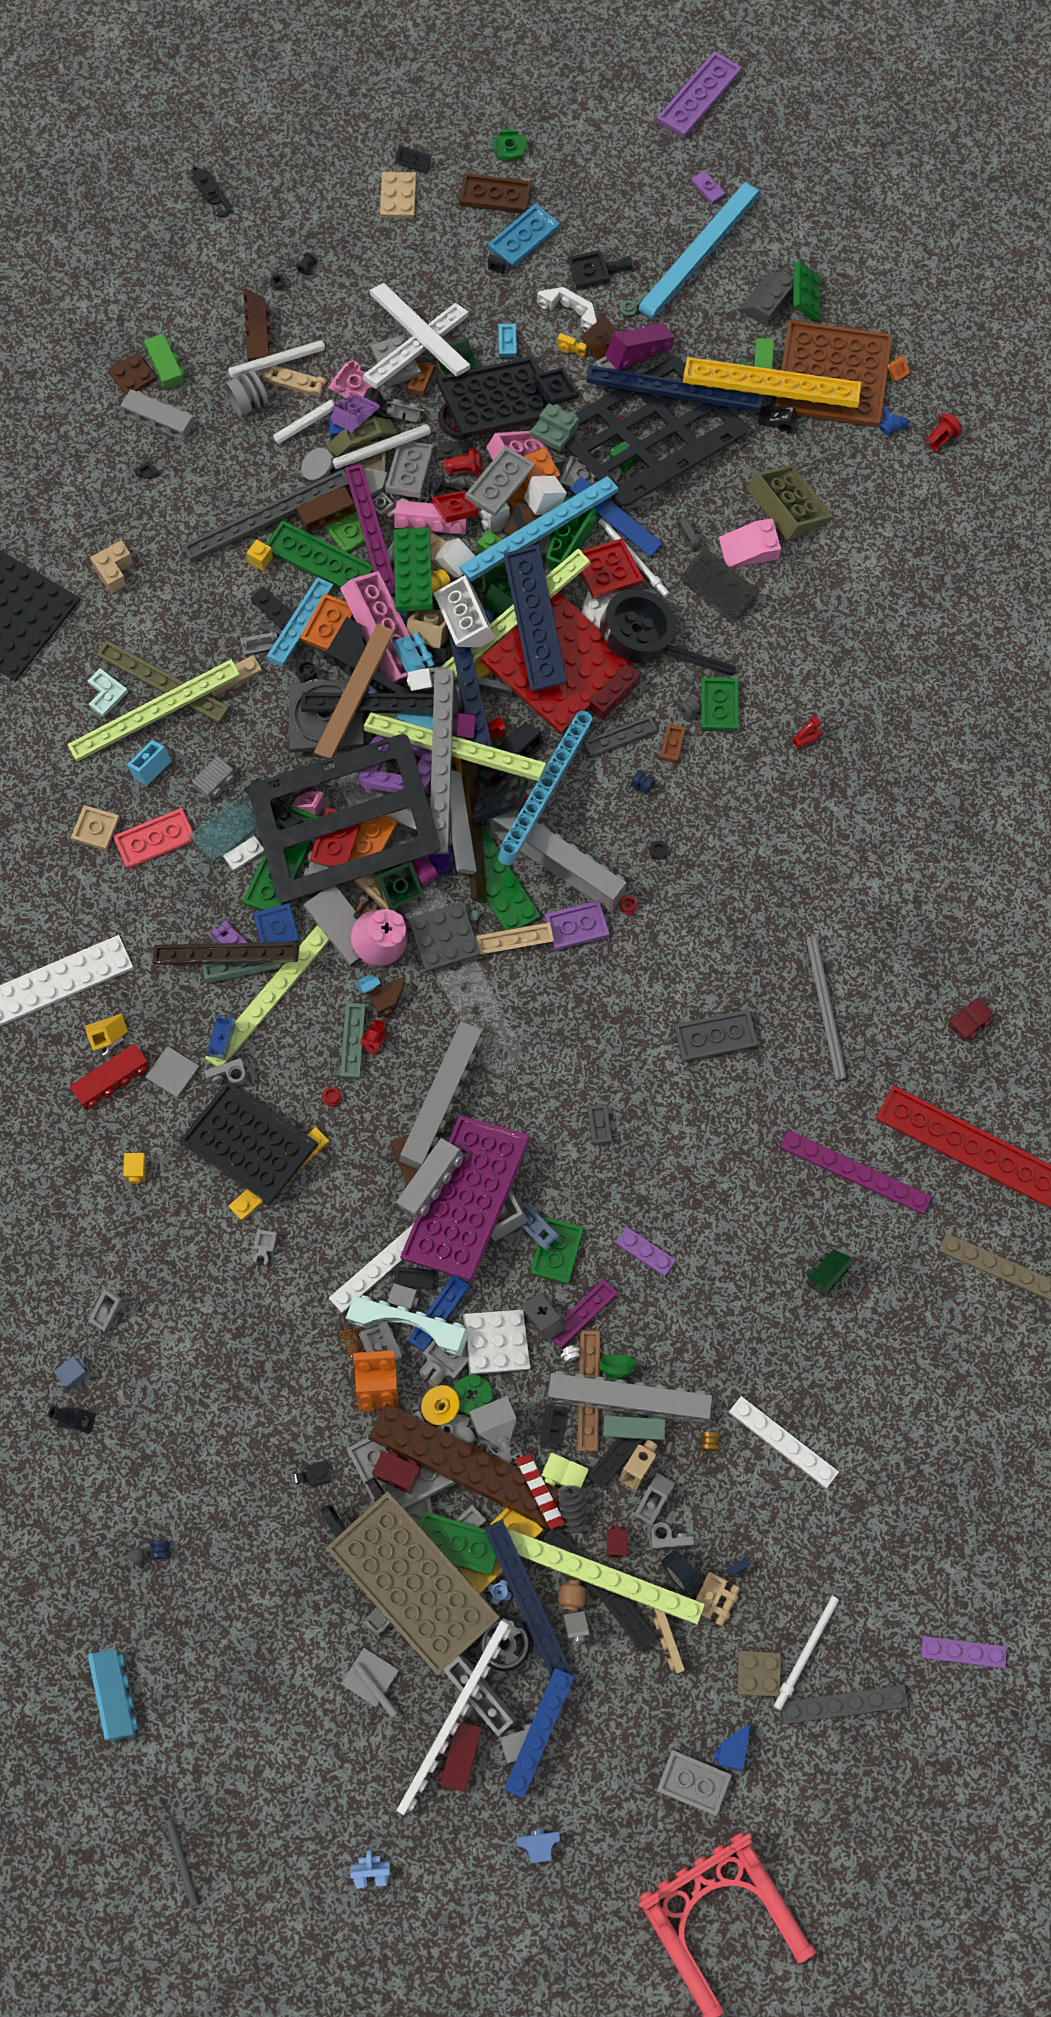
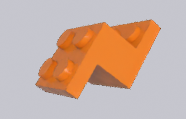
[508,447,561,510]
[353,1350,399,1412]

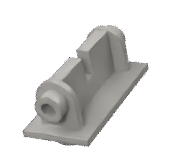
[386,399,425,423]
[240,631,277,655]

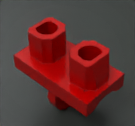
[360,1020,388,1054]

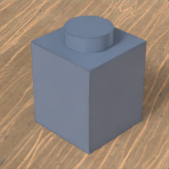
[54,1356,88,1390]

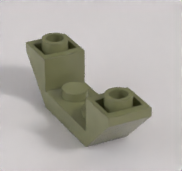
[327,418,398,458]

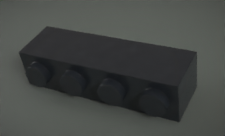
[477,722,544,788]

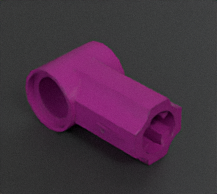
[412,858,438,886]

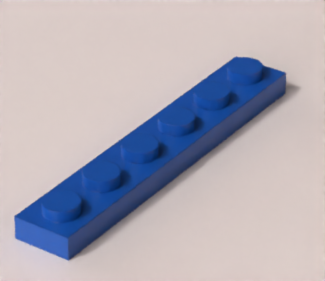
[504,1668,574,1799]

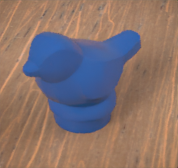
[879,406,909,436]

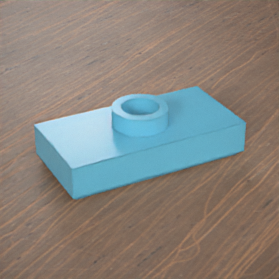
[354,974,381,993]

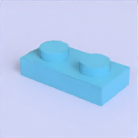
[498,324,517,358]

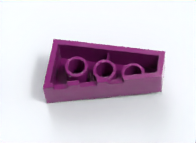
[605,322,675,371]

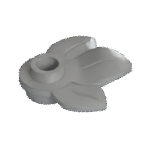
[437,1414,476,1444]

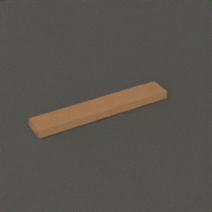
[577,1330,600,1452]

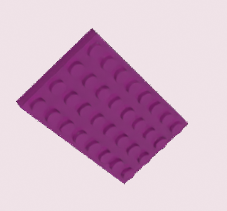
[400,1115,531,1282]

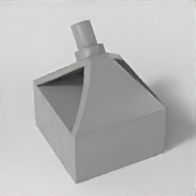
[469,1396,517,1454]

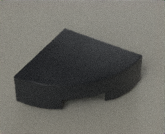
[134,461,159,479]

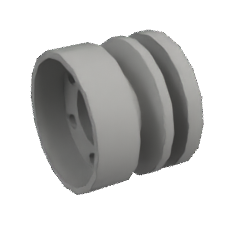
[224,370,268,417]

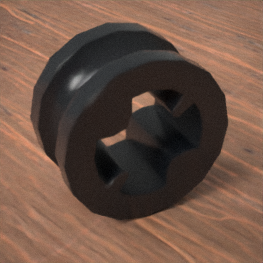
[270,274,286,291]

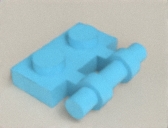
[392,632,435,673]

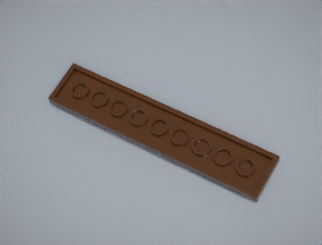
[368,1403,561,1530]

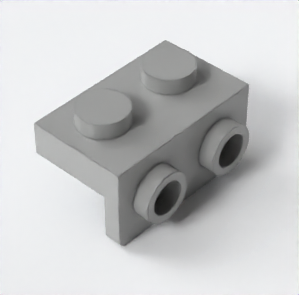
[359,1321,402,1362]

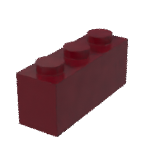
[589,664,640,721]
[438,1721,482,1793]

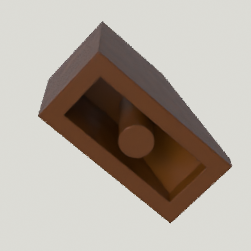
[368,977,405,1017]

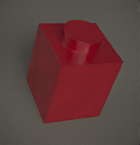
[606,1526,628,1558]

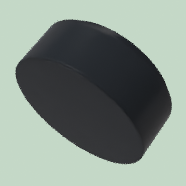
[649,841,668,860]

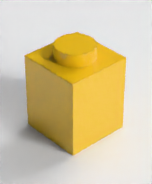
[246,539,273,571]
[123,1153,147,1184]

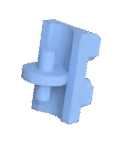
[350,1850,390,1888]

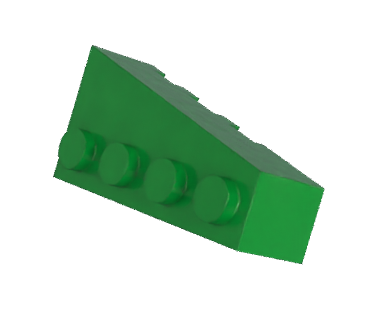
[546,497,598,571]

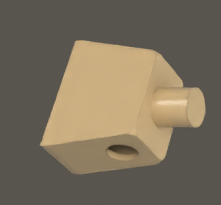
[619,1440,657,1491]

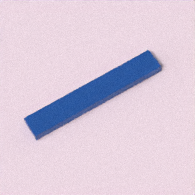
[569,476,662,558]

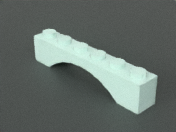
[346,1295,469,1356]

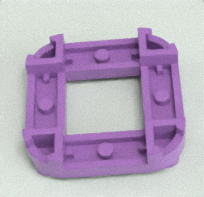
[358,734,432,796]

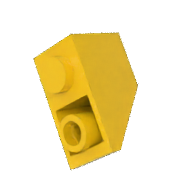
[85,1014,128,1050]

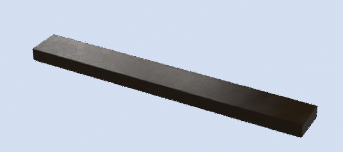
[461,759,487,904]
[152,942,300,965]

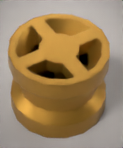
[700,1432,720,1452]

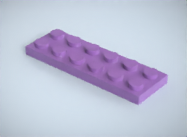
[657,51,742,138]

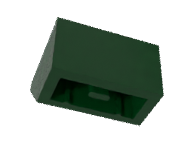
[482,579,513,615]

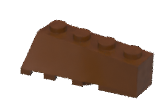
[243,288,273,362]

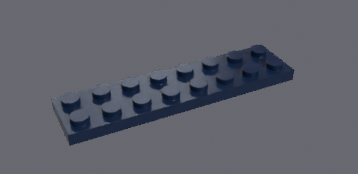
[504,544,568,692]

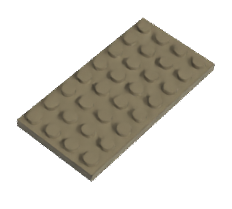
[326,1491,500,1675]

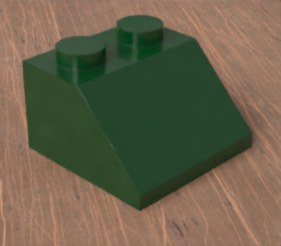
[372,861,424,910]
[806,1249,854,1298]

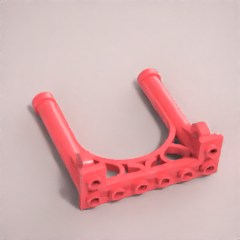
[637,1832,816,2017]

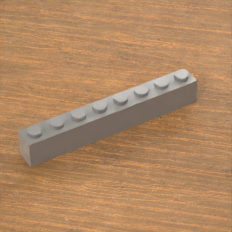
[399,1021,483,1170]
[547,1371,712,1424]

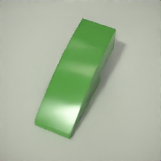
[754,338,774,369]

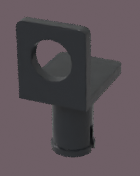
[48,1406,96,1434]

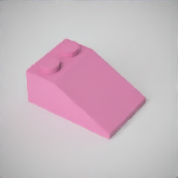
[487,431,552,460]
[719,518,781,569]

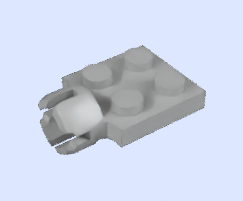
[419,1323,468,1387]

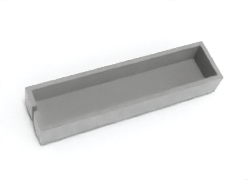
[490,809,627,913]

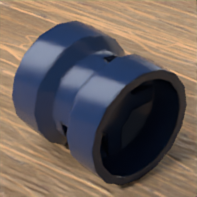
[630,770,656,794]

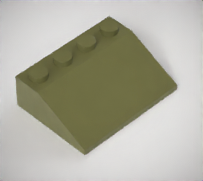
[747,464,833,540]

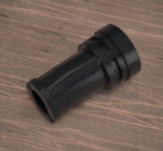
[607,256,633,273]

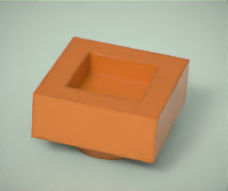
[887,357,910,381]

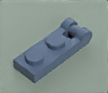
[520,1201,560,1251]

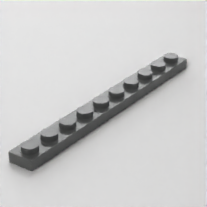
[182,469,349,562]

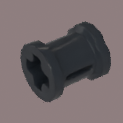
[296,252,318,276]

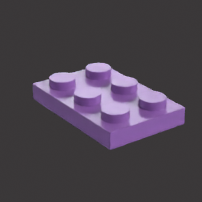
[544,900,609,951]

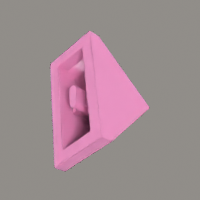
[291,791,325,816]

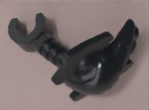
[429,473,471,504]

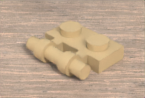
[695,1572,740,1627]

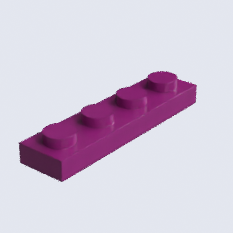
[551,1279,618,1349]

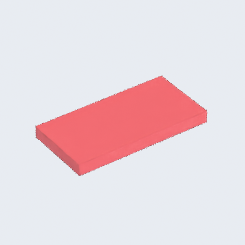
[113,808,197,869]

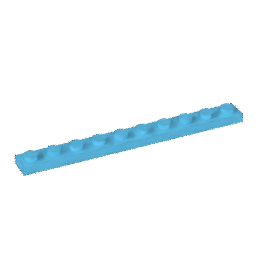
[460,476,618,582]

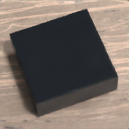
[488,254,506,274]

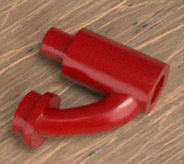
[792,716,823,749]

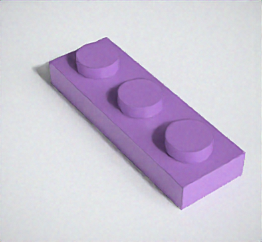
[615,1227,676,1277]

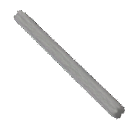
[807,936,846,1080]

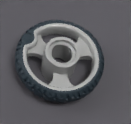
[477,1616,531,1672]

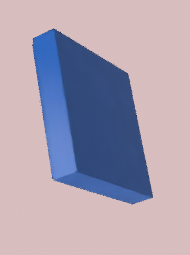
[253,903,299,943]

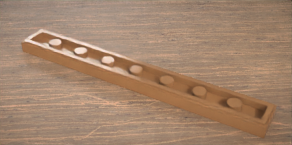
[314,624,395,759]

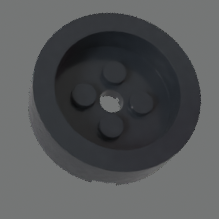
[600,589,676,663]

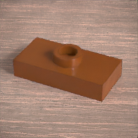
[407,362,435,396]
[660,724,686,763]

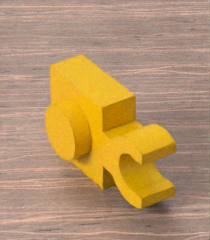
[557,333,587,357]

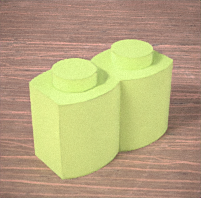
[541,1453,589,1488]

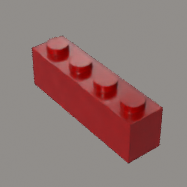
[69,1043,150,1109]

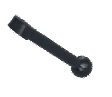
[354,895,375,919]

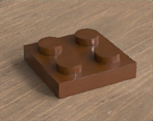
[107,353,157,396]

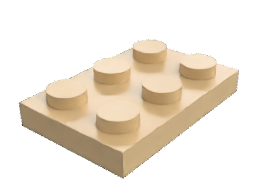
[380,172,416,218]

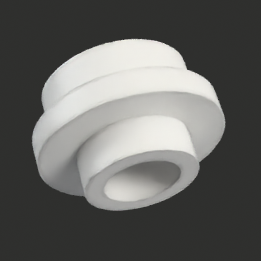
[560,1345,580,1362]

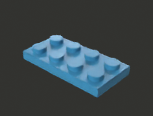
[488,203,560,268]

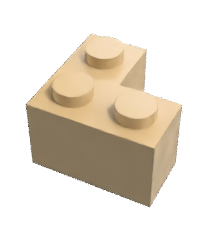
[90,540,133,594]

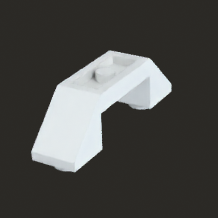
[537,287,597,332]

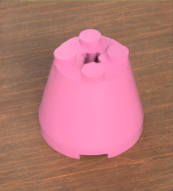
[350,909,408,967]

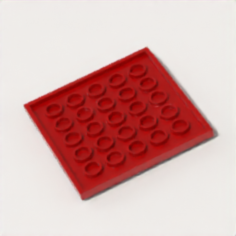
[480,592,634,735]

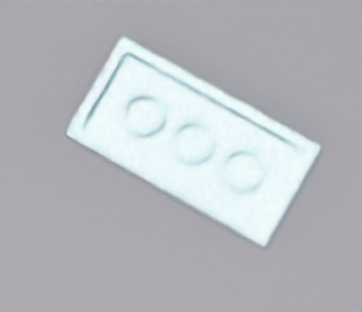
[188,792,258,863]

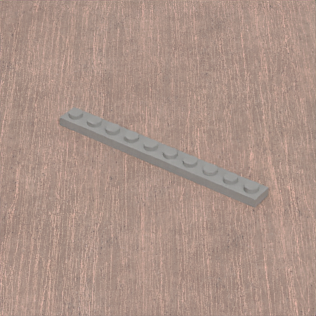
[430,670,454,854]

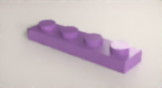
[921,1636,1006,1669]

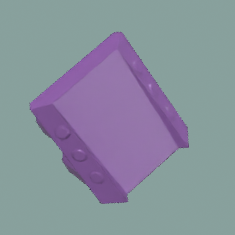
[330,394,380,434]

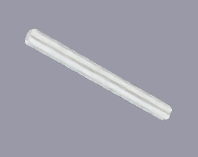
[228,340,325,378]
[333,424,431,469]

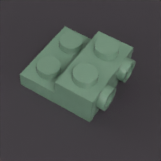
[530,404,579,451]

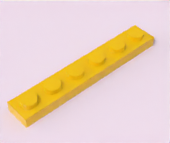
[229,1127,330,1221]

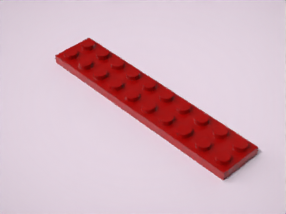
[875,1085,1051,1209]

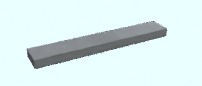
[450,770,477,874]

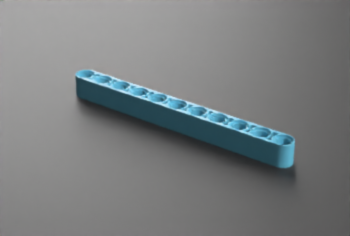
[638,182,761,320]
[498,711,592,865]

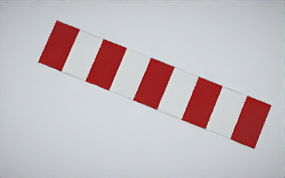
[516,1453,565,1529]

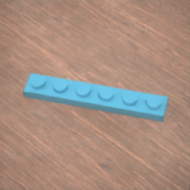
[267,577,333,667]

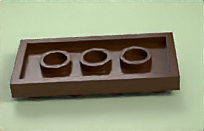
[459,173,531,213]

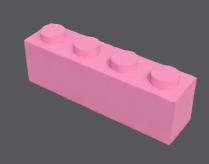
[394,500,468,535]

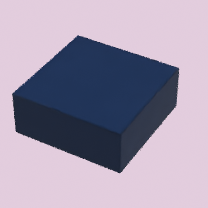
[726,1558,749,1578]

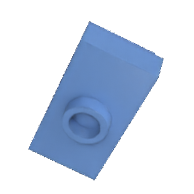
[516,1830,560,1863]

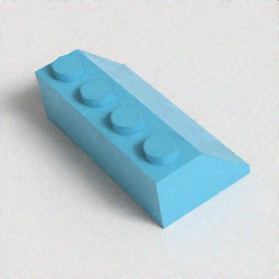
[88,1650,138,1742]

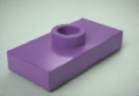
[691,170,725,205]

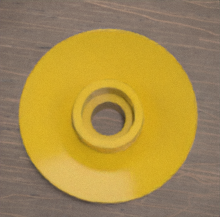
[421,1385,460,1426]

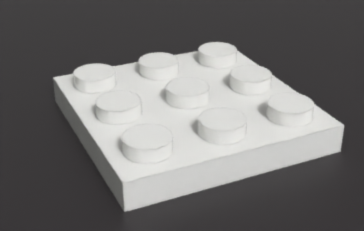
[463,1310,530,1375]

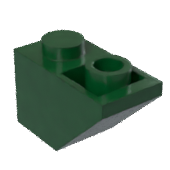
[469,566,503,592]

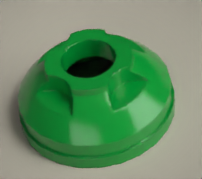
[599,1354,636,1380]

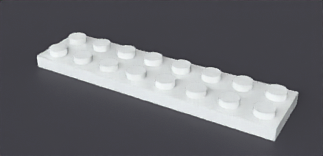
[0,935,134,1026]

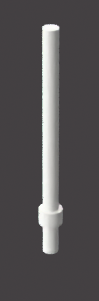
[598,518,670,598]
[773,1596,839,1711]

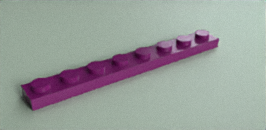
[345,464,395,596]
[780,1130,932,1215]

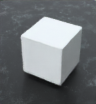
[524,476,567,515]
[431,538,475,579]

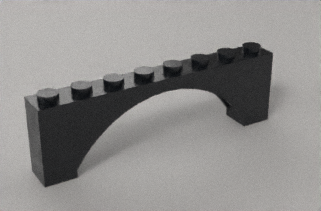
[323,617,465,714]

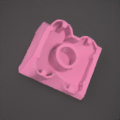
[328,361,372,398]

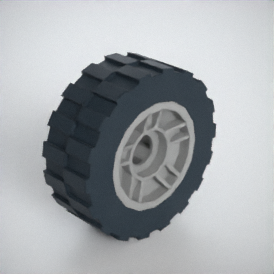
[661,1549,703,1597]

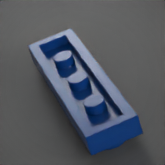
[408,1276,470,1352]

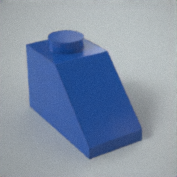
[714,1726,750,1771]

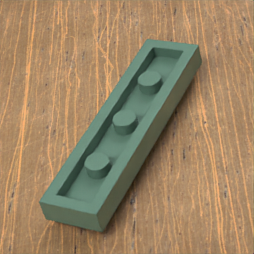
[202,963,281,983]
[340,1003,366,1079]

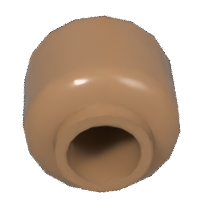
[558,1580,587,1612]

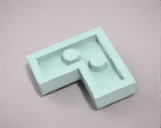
[88,668,128,718]

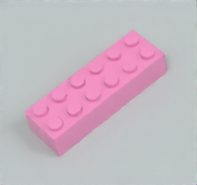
[340,571,426,684]

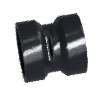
[298,661,317,683]

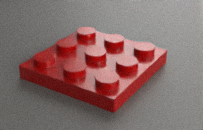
[580,538,644,600]

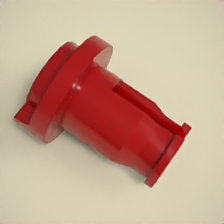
[924,412,962,452]
[444,448,483,477]

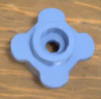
[488,1580,511,1604]

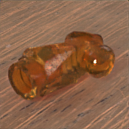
[339,1326,361,1358]

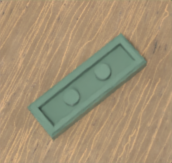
[603,1416,665,1441]

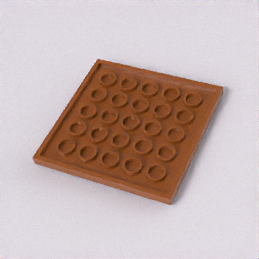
[776,320,892,427]

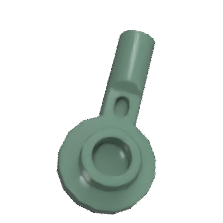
[620,291,648,317]

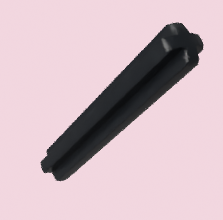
[666,645,736,676]

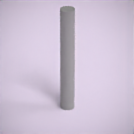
[353,1662,398,1718]

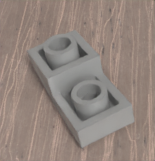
[372,492,409,516]

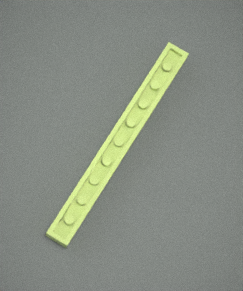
[441,548,591,681]
[67,659,241,762]
[364,712,546,782]
[205,925,330,1067]
[509,1529,705,1625]

